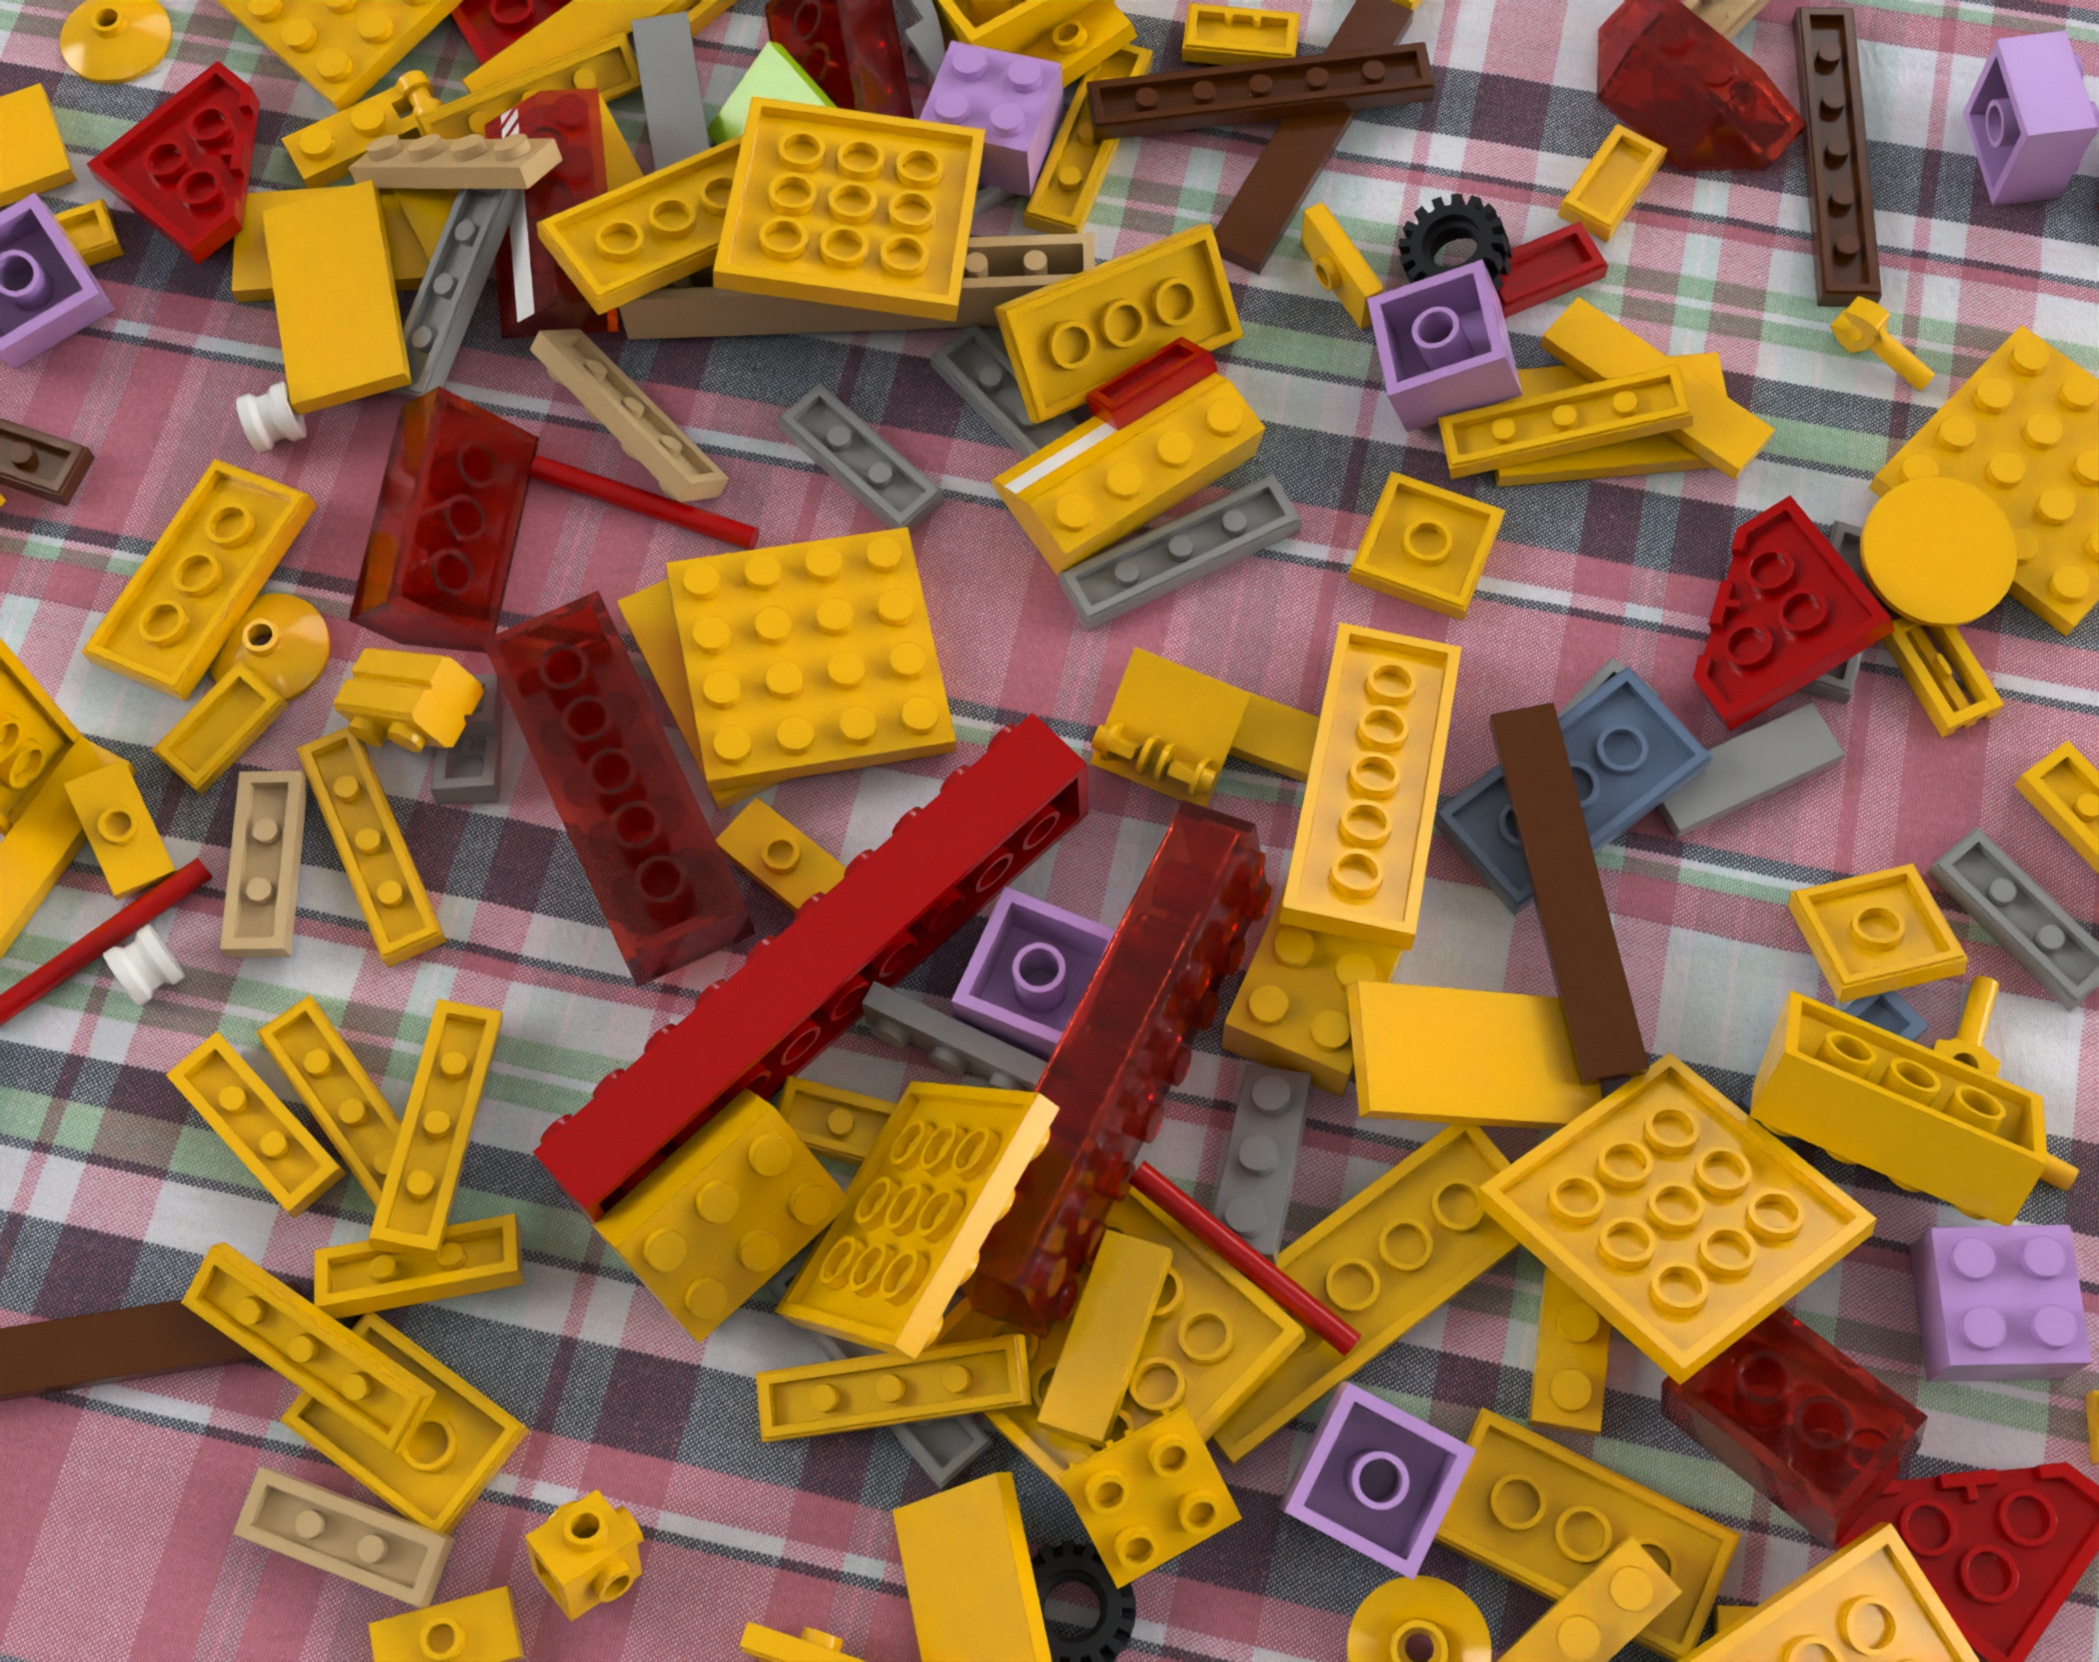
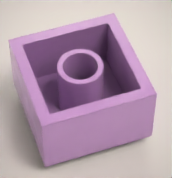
[1963,30,2099,206]
[919,40,1064,197]
[0,192,115,369]
[1367,259,1523,433]
[951,886,1126,1075]
[1909,1224,2092,1382]
[1277,1381,1477,1581]

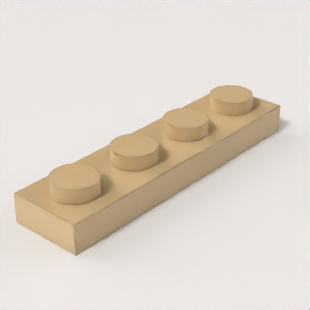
[348,133,563,189]
[529,329,729,502]

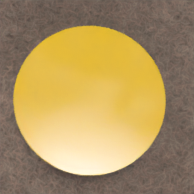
[1860,476,2018,627]

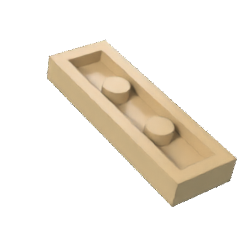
[220,771,309,958]
[233,1467,455,1608]

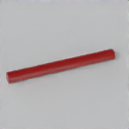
[530,455,759,550]
[0,857,213,1027]
[1128,1160,1361,1357]

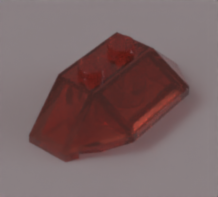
[1597,0,1807,171]

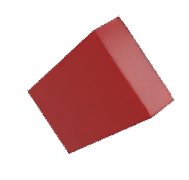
[1497,221,1608,318]
[1085,337,1218,431]

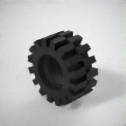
[1398,194,1513,292]
[1031,1540,1136,1662]

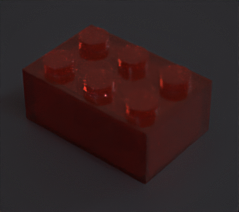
[1661,1307,1928,1550]

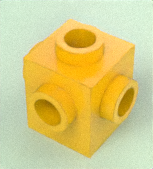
[525,1489,644,1622]

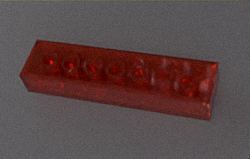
[961,800,1272,1340]

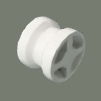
[236,381,307,454]
[103,925,185,1006]

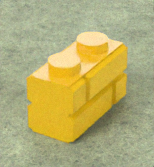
[333,647,484,753]

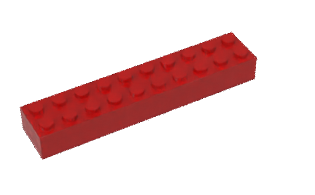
[533,712,1088,1225]

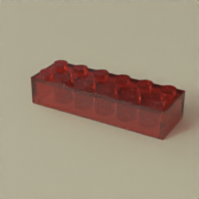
[481,591,756,987]

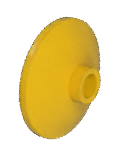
[60,0,173,85]
[209,593,331,702]
[1347,1575,1492,1662]

